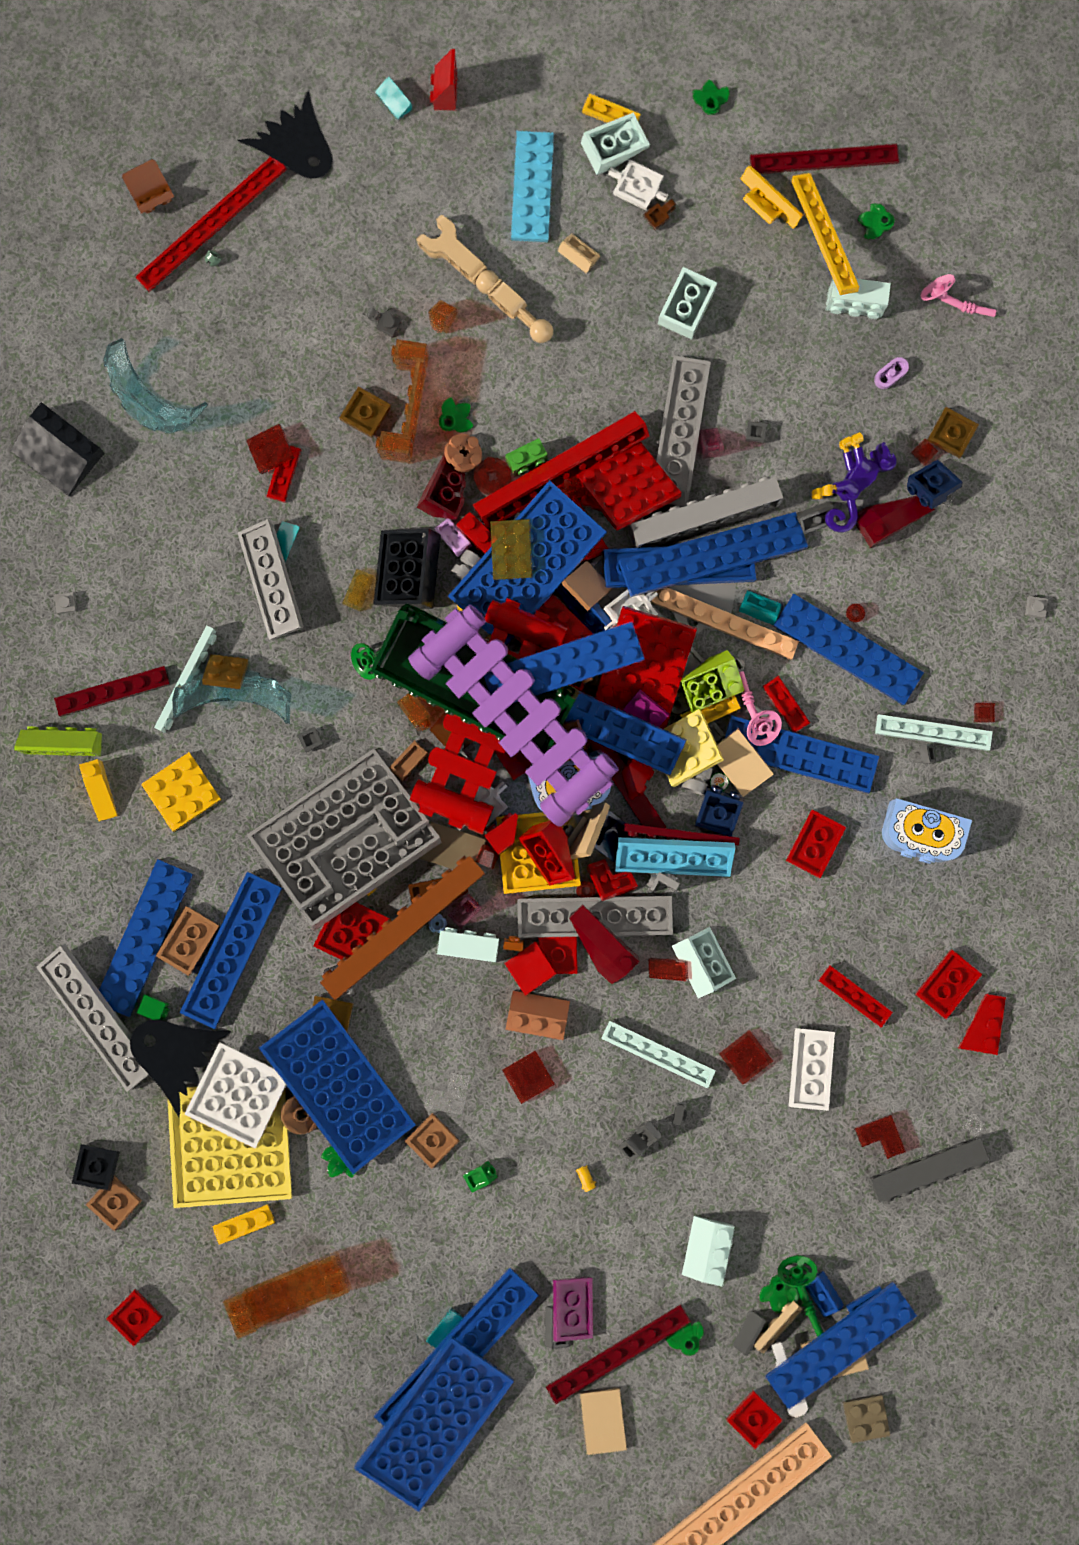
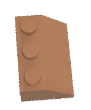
[505,991,570,1040]

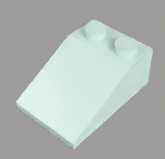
[581,113,650,175]

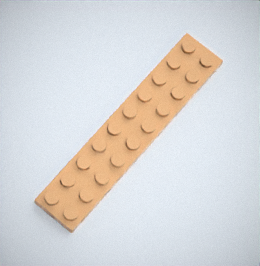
[653,1422,832,1545]

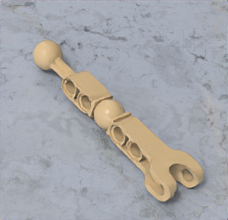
[416,215,553,343]

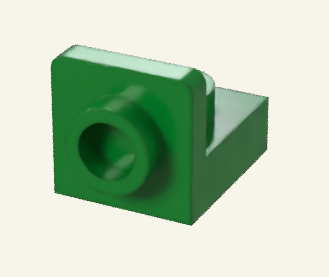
[462,1161,497,1193]

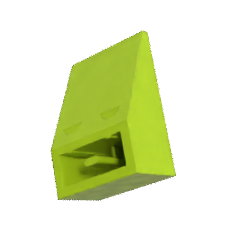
[681,650,745,713]

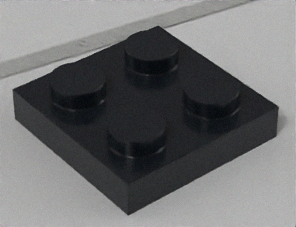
[72,1144,120,1191]

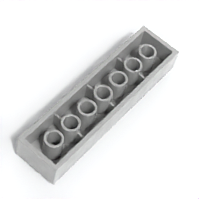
[629,476,783,548]

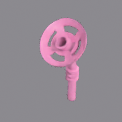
[920,274,996,317]
[739,671,782,746]

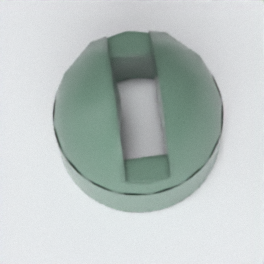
[205,250,222,266]

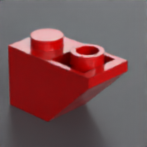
[622,757,655,799]
[484,813,518,856]

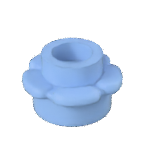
[428,914,447,933]

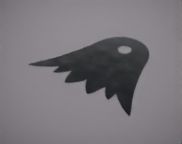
[237,90,333,179]
[130,1020,231,1117]

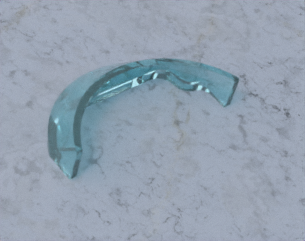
[103,338,208,433]
[172,670,291,724]

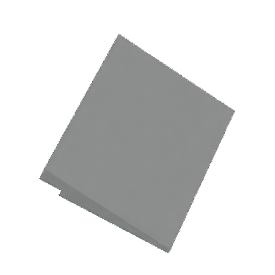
[247,749,441,931]

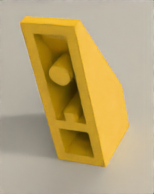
[79,759,118,822]

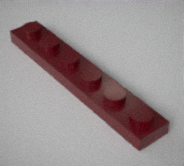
[54,666,171,717]
[622,824,740,845]

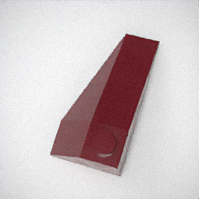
[417,449,467,520]
[856,496,935,548]
[569,904,640,984]

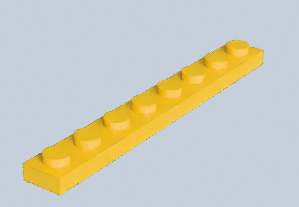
[792,173,859,295]

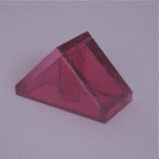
[699,428,724,459]
[448,894,483,929]

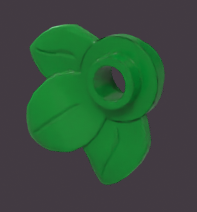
[693,79,729,115]
[857,203,895,239]
[438,397,474,433]
[321,1146,356,1178]
[759,1275,799,1314]
[665,1321,704,1356]

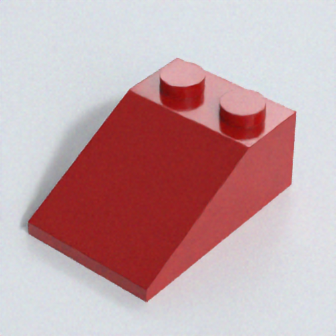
[430,49,458,111]
[518,820,575,886]

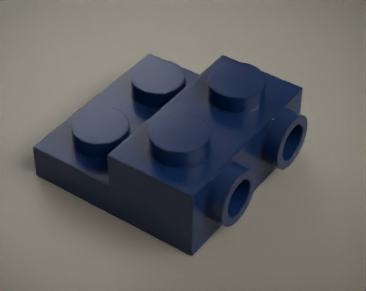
[907,459,963,509]
[695,785,744,837]
[594,811,633,862]

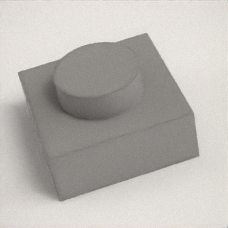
[54,592,77,615]
[1025,596,1048,619]

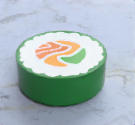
[709,773,729,791]

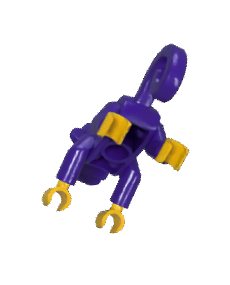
[812,432,897,533]

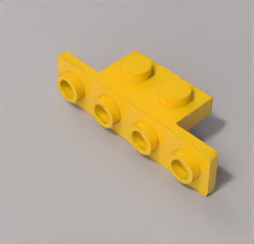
[741,166,803,228]

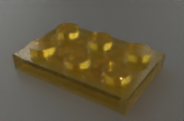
[491,519,532,580]

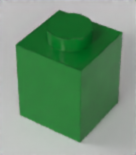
[137,995,170,1021]

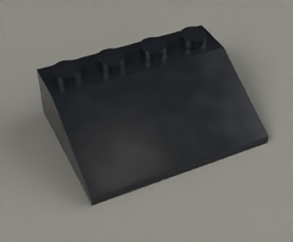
[10,402,105,496]
[373,529,441,609]

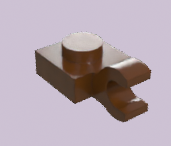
[643,199,676,231]

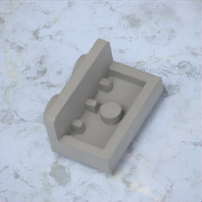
[647,872,680,892]

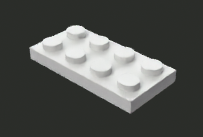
[789,1028,835,1111]

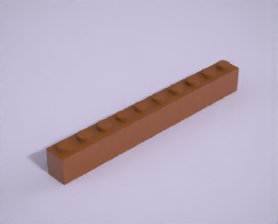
[320,856,485,1000]

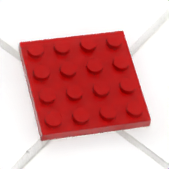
[576,442,682,531]

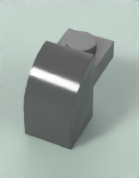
[618,1121,662,1162]

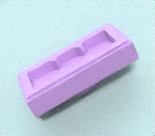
[435,519,472,557]

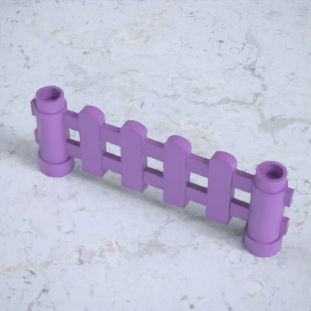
[408,605,618,827]

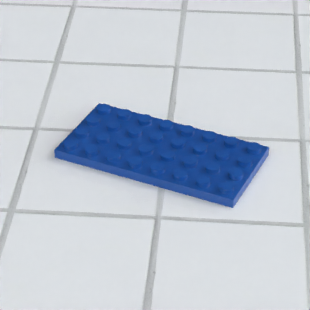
[448,480,607,646]
[259,1000,415,1174]
[354,1335,514,1512]

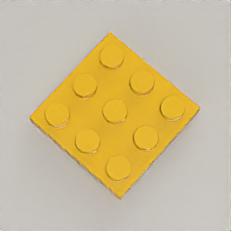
[141,752,222,832]

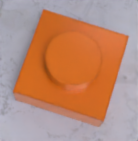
[503,936,524,951]

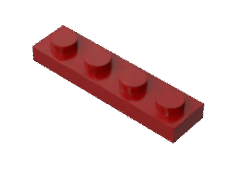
[818,965,893,1028]

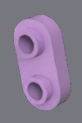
[874,357,909,389]

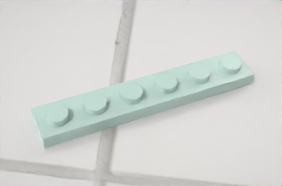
[154,625,217,733]
[875,714,993,751]
[601,1021,715,1089]

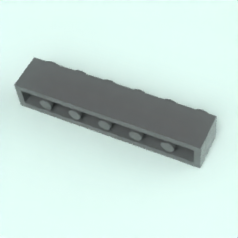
[868,1137,990,1204]

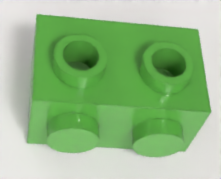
[505,438,548,477]

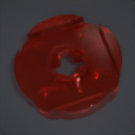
[474,457,511,495]

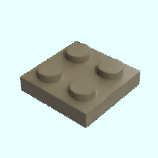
[843,1394,891,1443]

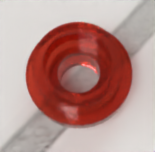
[846,604,865,623]
[576,881,596,898]

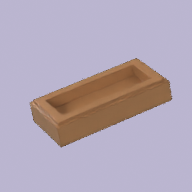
[389,740,429,781]

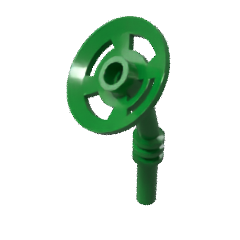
[351,643,380,680]
[777,1256,824,1337]

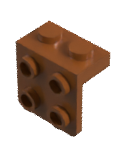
[122,159,174,214]

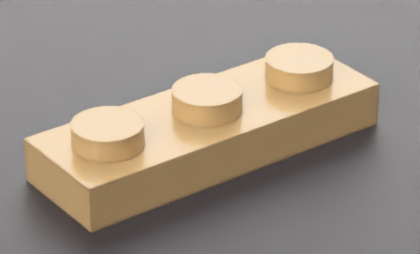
[753,1301,803,1354]

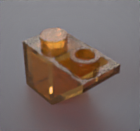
[428,300,458,333]

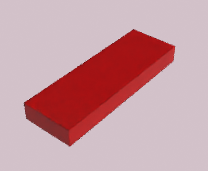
[266,443,301,503]
[762,676,810,733]

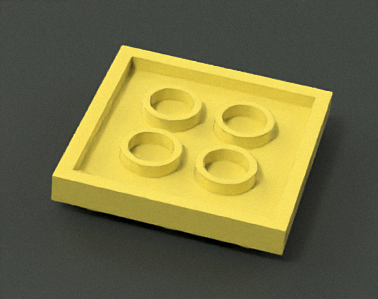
[664,709,724,787]

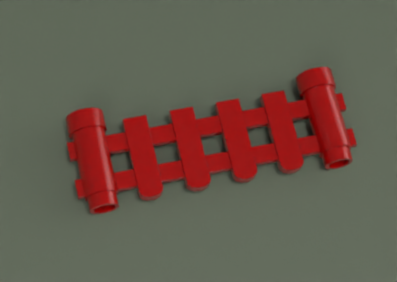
[410,598,569,835]

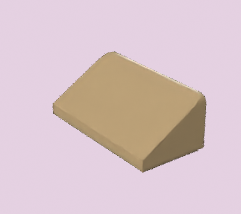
[558,233,601,273]

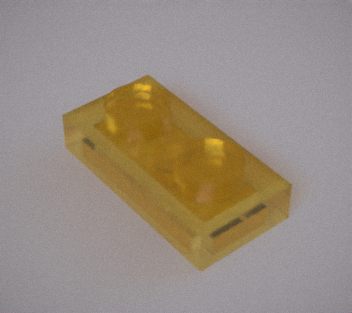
[342,569,374,611]

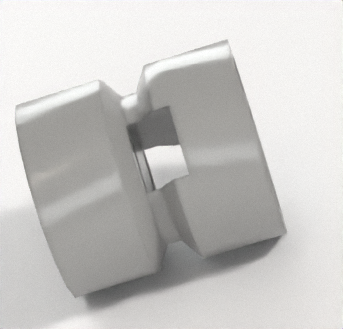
[451,549,481,580]
[681,768,713,795]

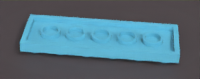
[511,131,554,242]
[615,837,735,877]

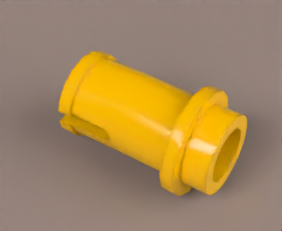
[576,1165,596,1192]

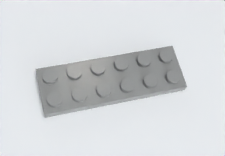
[238,519,304,640]

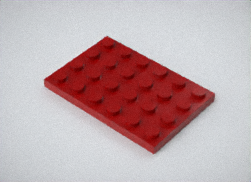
[595,606,697,729]

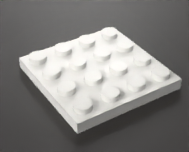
[185,1042,286,1148]

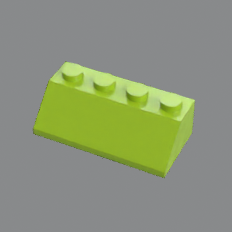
[14,726,102,756]

